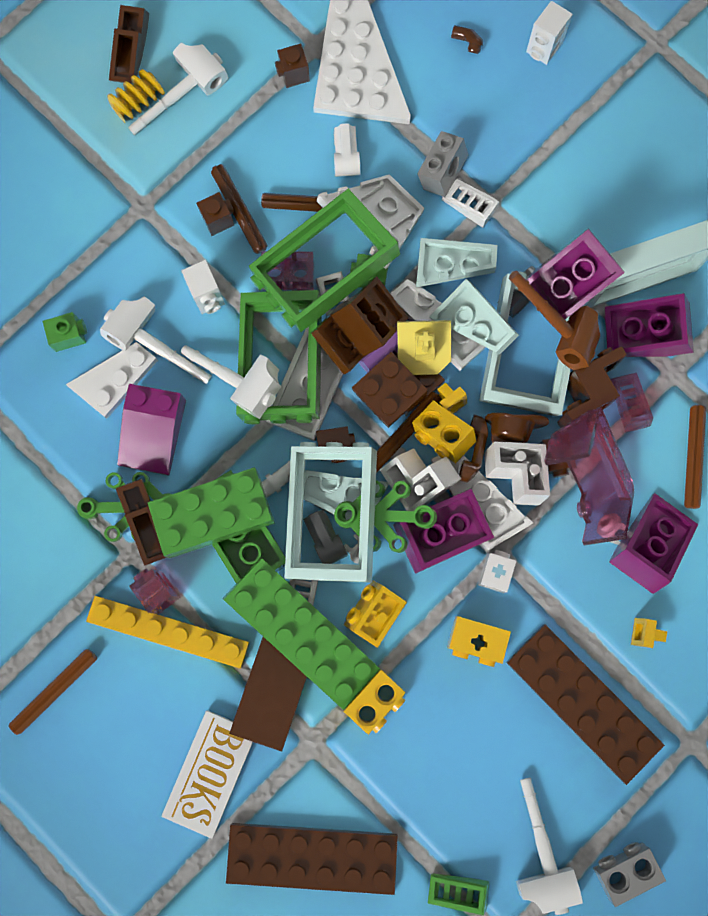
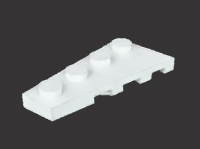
[390,279,486,371]
[431,455,533,551]

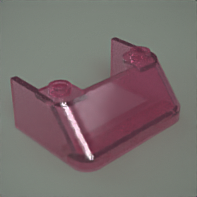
[544,408,634,546]

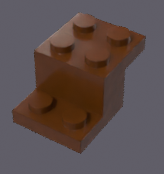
[311,276,409,374]
[557,346,627,431]
[352,352,445,428]

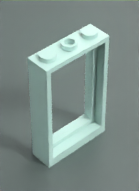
[582,220,708,307]
[479,271,570,416]
[284,442,377,583]

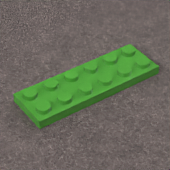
[222,557,380,710]

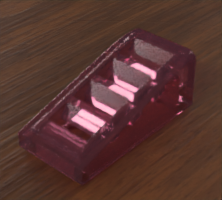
[611,373,653,432]

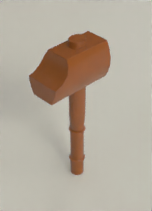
[509,271,600,370]

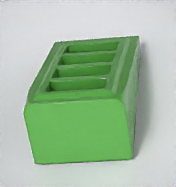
[428,873,489,916]

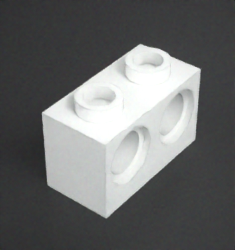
[526,1,573,65]
[181,260,225,314]

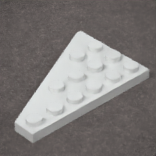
[313,0,411,124]

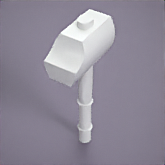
[128,43,228,135]
[100,297,212,384]
[181,345,282,419]
[516,778,583,915]

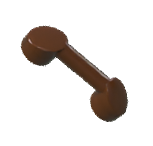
[459,415,488,483]

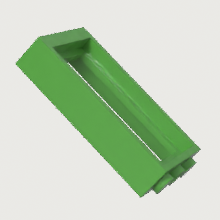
[249,188,400,332]
[236,290,322,424]

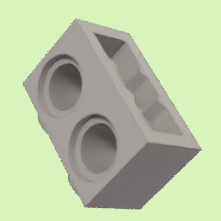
[593,842,666,907]

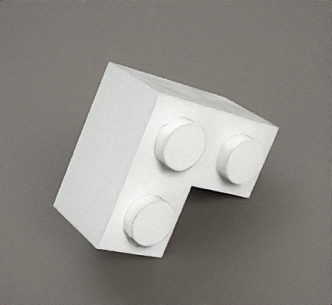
[484,442,550,505]
[380,448,461,511]

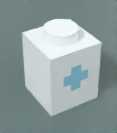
[478,550,516,593]

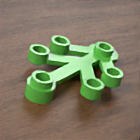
[77,472,172,542]
[334,480,437,553]

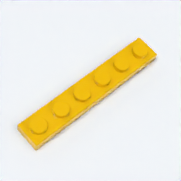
[86,596,250,669]

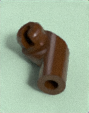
[451,25,483,54]

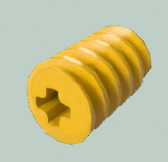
[107,69,165,123]

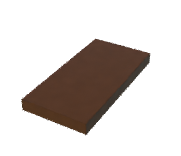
[229,637,307,752]

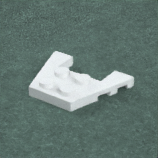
[317,175,424,269]

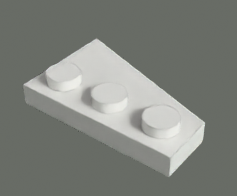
[66,342,158,419]

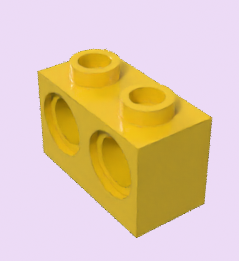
[412,400,476,464]
[343,669,406,735]

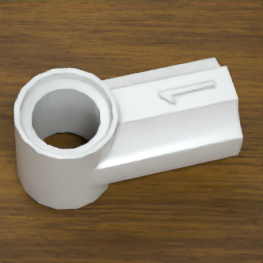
[334,124,360,177]

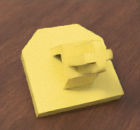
[397,320,451,375]

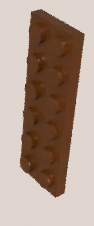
[506,624,665,785]
[226,823,398,895]

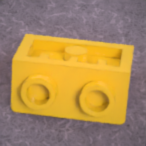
[344,580,407,648]

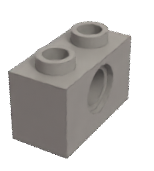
[417,131,469,197]

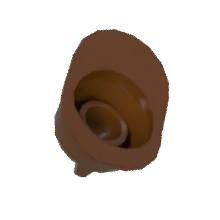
[485,413,549,443]

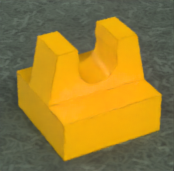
[437,383,467,414]
[631,618,667,648]

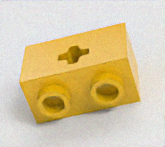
[447,616,511,667]

